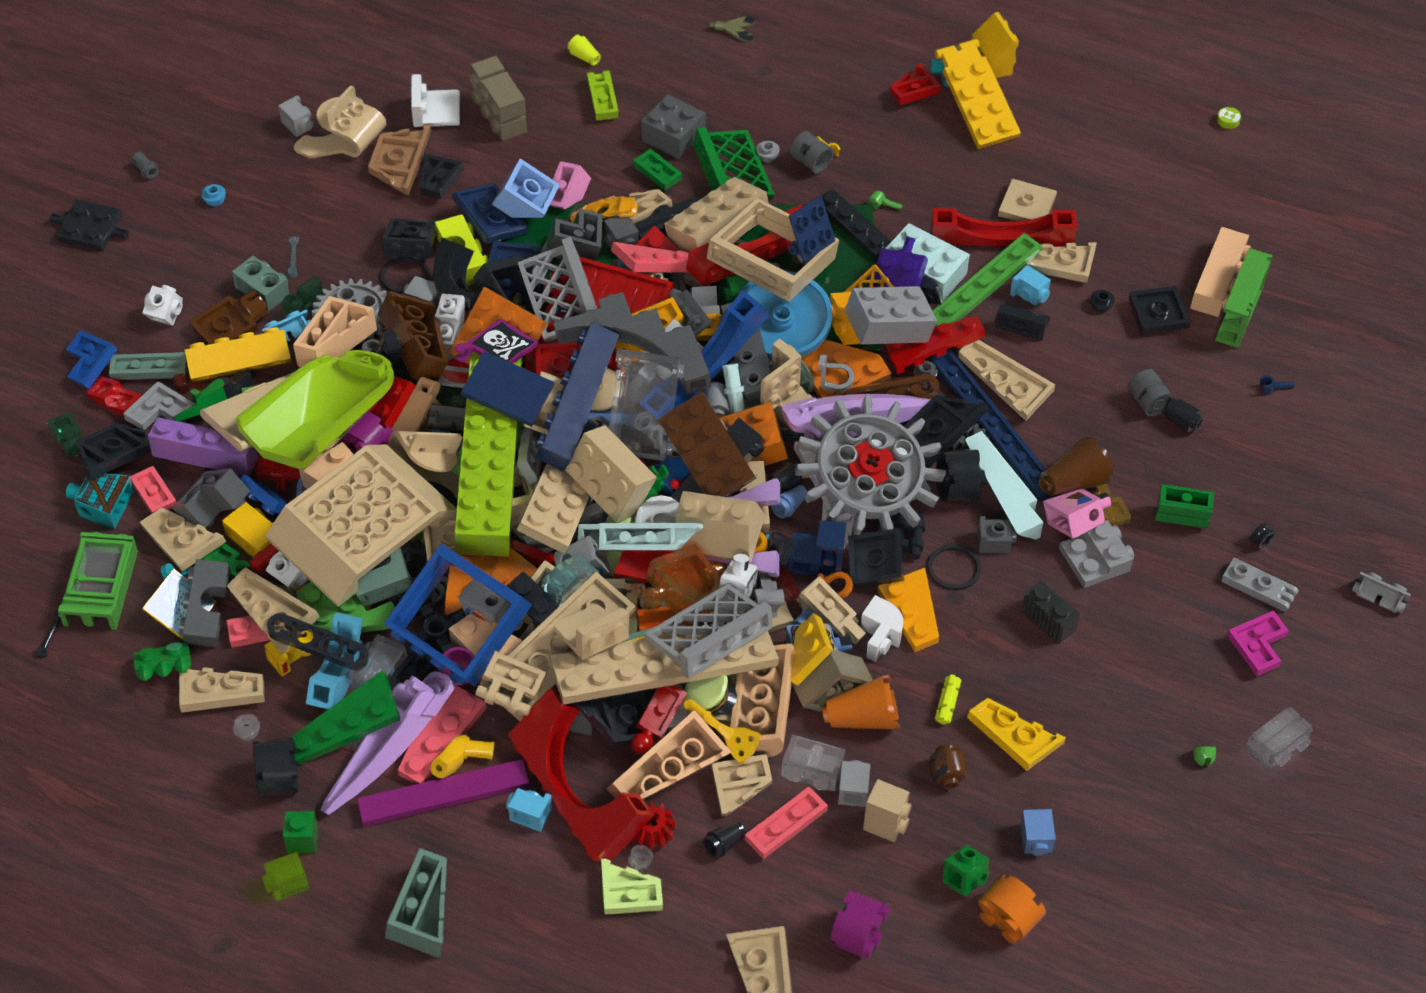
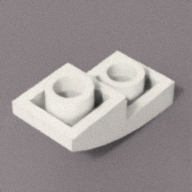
[435,294,465,348]

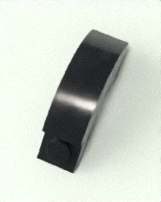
[433,237,479,312]

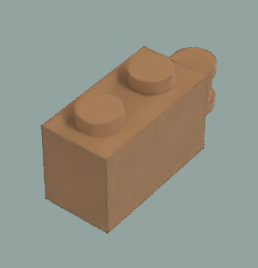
[392,377,441,432]

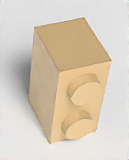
[863,779,912,843]

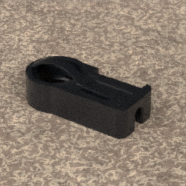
[379,329,403,374]

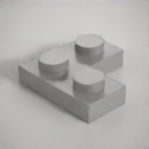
[123,382,195,430]

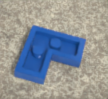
[66,330,118,389]

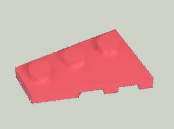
[611,242,689,272]

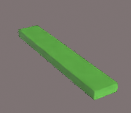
[932,233,1042,327]

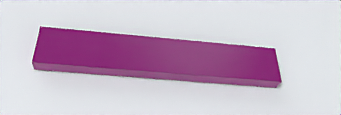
[357,759,530,827]

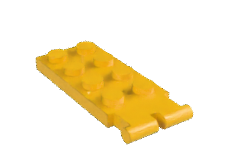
[935,39,1021,149]

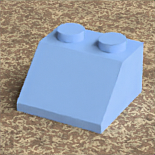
[492,159,560,218]

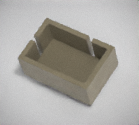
[469,56,527,141]

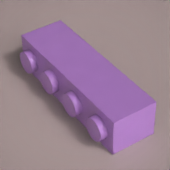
[148,417,259,476]

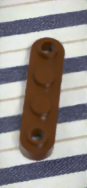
[842,373,939,399]

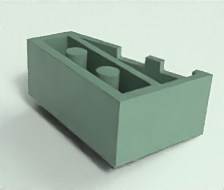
[385,848,447,958]

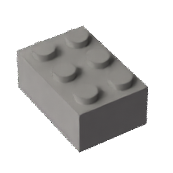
[844,286,937,344]

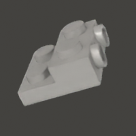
[1059,520,1134,588]

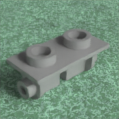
[1352,572,1411,614]

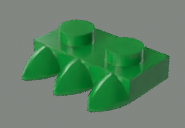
[134,642,191,681]

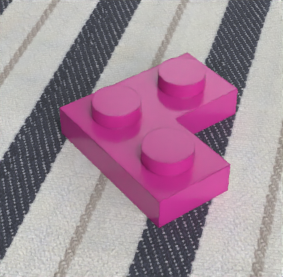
[1227,611,1289,677]

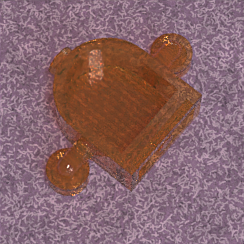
[640,544,727,614]

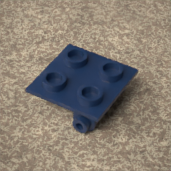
[788,196,836,262]

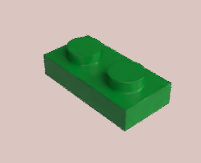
[633,149,682,191]

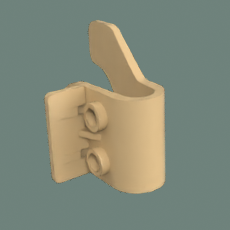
[294,86,386,158]
[388,431,462,499]

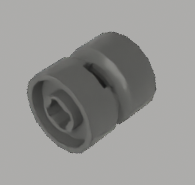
[790,131,834,174]
[1127,369,1174,417]

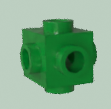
[943,845,989,896]

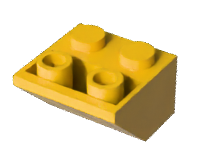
[971,12,1018,79]

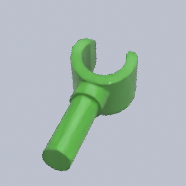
[868,191,903,210]

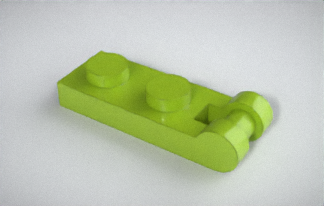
[587,70,619,121]

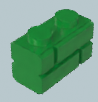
[1155,484,1214,528]

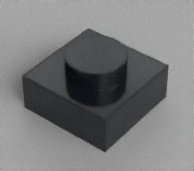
[767,531,795,566]

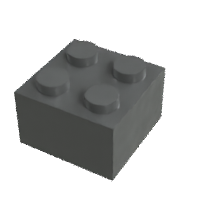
[641,94,706,159]

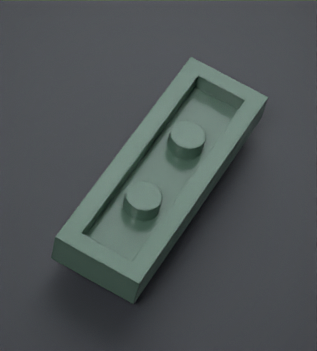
[109,352,187,380]

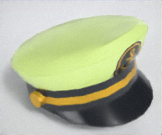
[684,675,737,715]

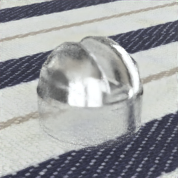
[628,845,653,871]

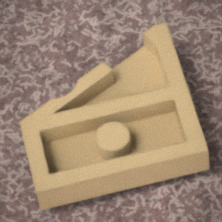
[711,754,772,818]

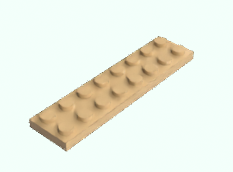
[550,624,779,705]

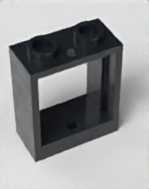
[473,255,549,316]

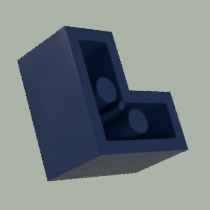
[788,520,846,580]

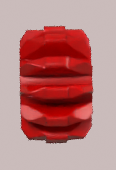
[632,801,676,851]

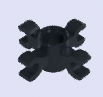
[405,602,466,654]

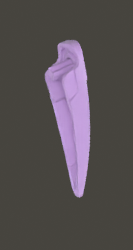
[782,394,931,442]
[321,671,456,815]

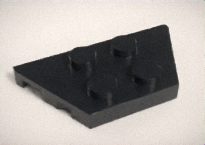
[904,395,989,468]
[75,423,151,480]
[574,688,656,746]

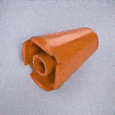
[822,675,900,730]

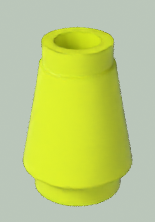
[567,35,601,66]

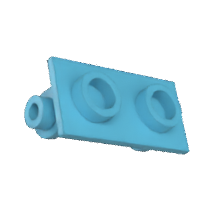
[261,310,310,343]

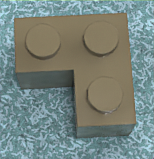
[792,650,873,711]

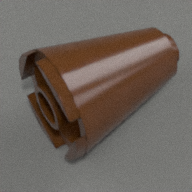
[1039,436,1113,496]

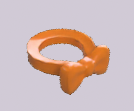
[818,572,853,599]

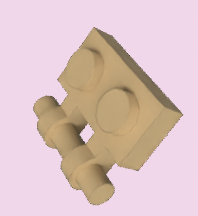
[475,651,546,716]

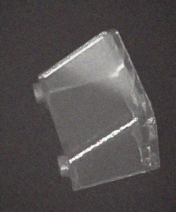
[608,349,685,461]

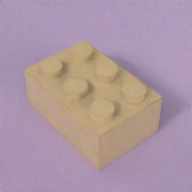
[565,425,657,522]

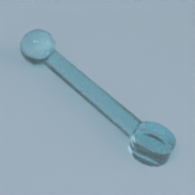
[288,236,299,278]

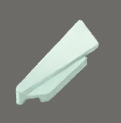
[965,431,1043,540]
[578,523,703,551]

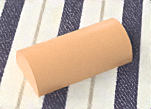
[730,644,795,757]

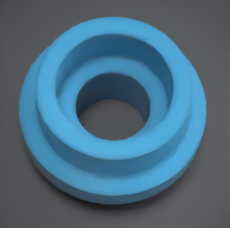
[202,184,226,206]

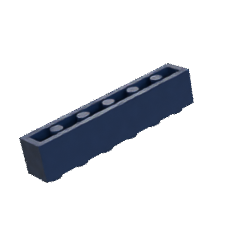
[535,322,619,471]

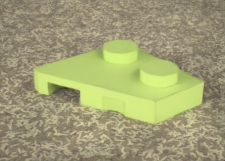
[601,859,663,914]

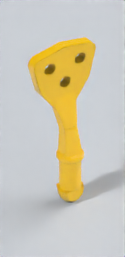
[683,699,761,763]

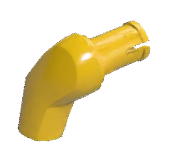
[431,735,494,779]

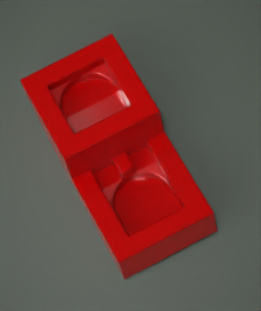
[86,376,142,416]

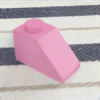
[549,161,591,209]

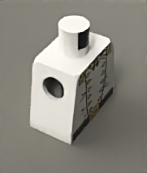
[718,554,758,614]

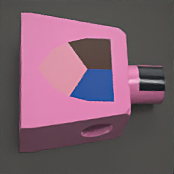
[1043,489,1111,539]

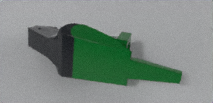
[173,370,253,422]

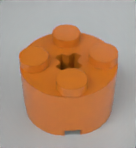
[978,874,1046,944]

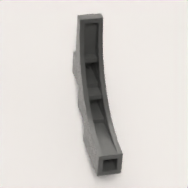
[553,292,711,395]

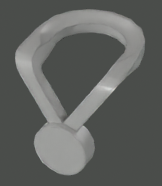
[819,354,854,391]

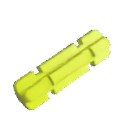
[935,675,961,725]

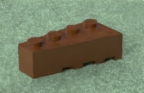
[377,291,448,382]

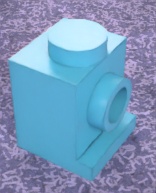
[1010,265,1050,306]
[506,788,552,832]

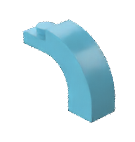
[306,612,363,709]

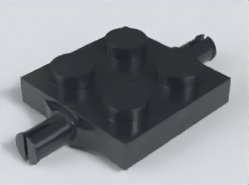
[50,199,129,251]

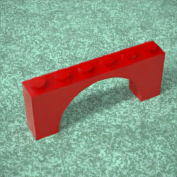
[508,688,654,862]

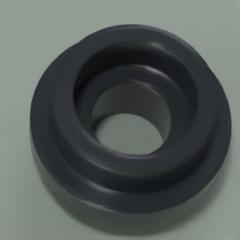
[1090,290,1115,312]

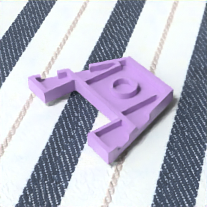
[700,478,780,577]

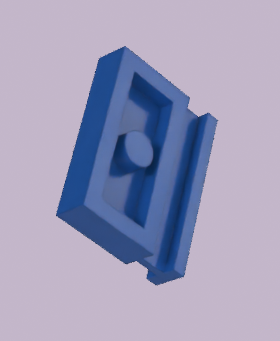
[240,474,288,515]

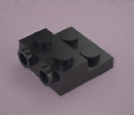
[382,218,437,260]

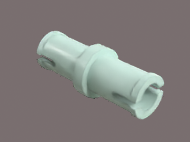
[722,363,745,414]

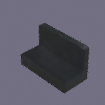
[995,304,1050,341]

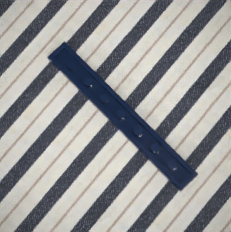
[929,349,1051,502]

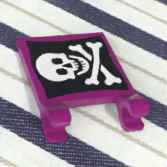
[455,319,538,363]

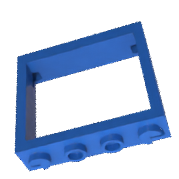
[384,543,532,687]

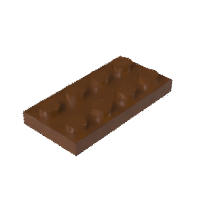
[658,391,757,497]

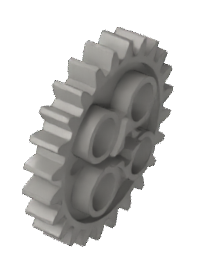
[312,279,387,344]

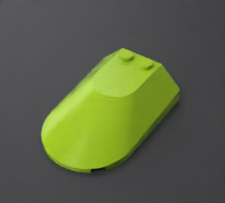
[236,350,394,470]

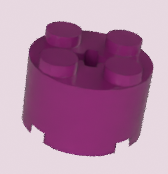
[338,412,393,455]
[830,890,891,959]

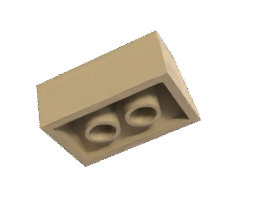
[675,491,765,563]

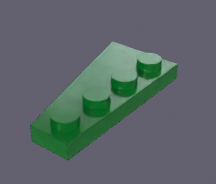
[290,670,400,766]

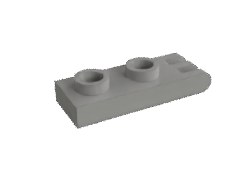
[516,427,541,485]
[1221,557,1299,612]

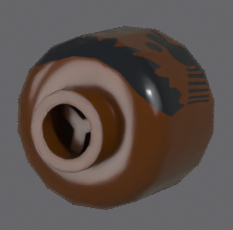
[929,745,968,789]

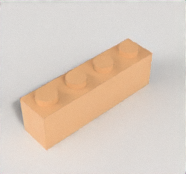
[1190,227,1251,317]

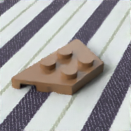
[368,125,431,195]

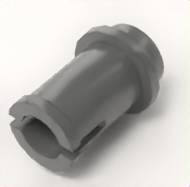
[131,152,159,179]

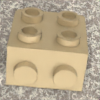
[760,339,801,409]
[554,605,629,660]

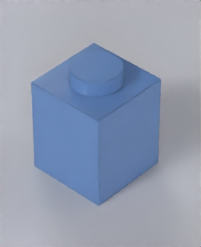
[1020,809,1056,856]

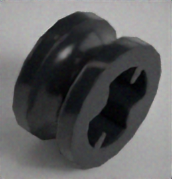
[1250,523,1276,549]

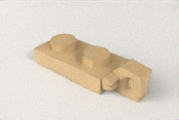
[799,577,866,644]

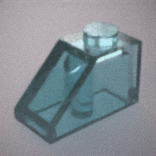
[542,555,599,605]

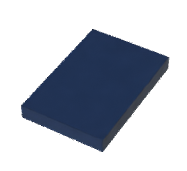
[452,183,528,244]
[461,351,554,427]

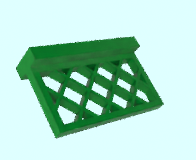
[693,127,774,200]

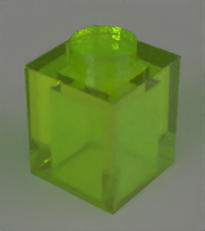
[261,852,309,901]

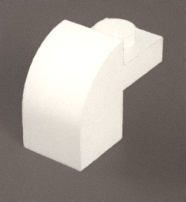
[861,595,903,662]

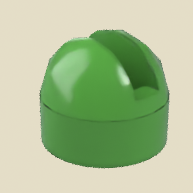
[1193,747,1216,766]

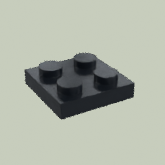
[1128,286,1190,335]
[848,528,904,588]

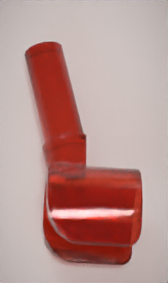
[173,374,210,394]

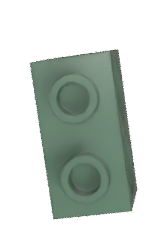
[232,256,290,311]

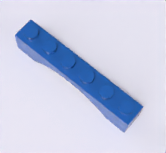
[640,290,769,420]

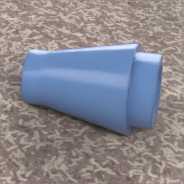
[771,485,807,518]

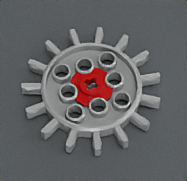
[795,395,946,535]

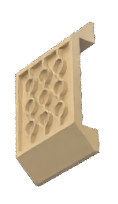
[266,445,457,607]

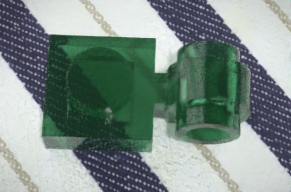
[282,276,323,315]
[47,411,83,457]

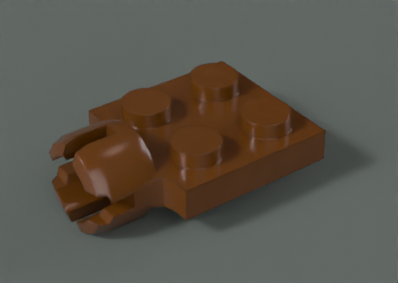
[189,290,269,345]

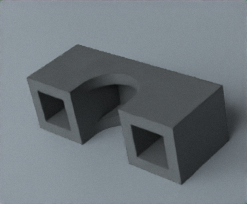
[179,559,229,647]

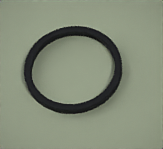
[381,257,430,294]
[928,545,981,590]

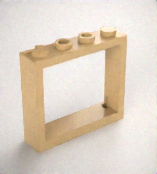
[707,198,839,302]

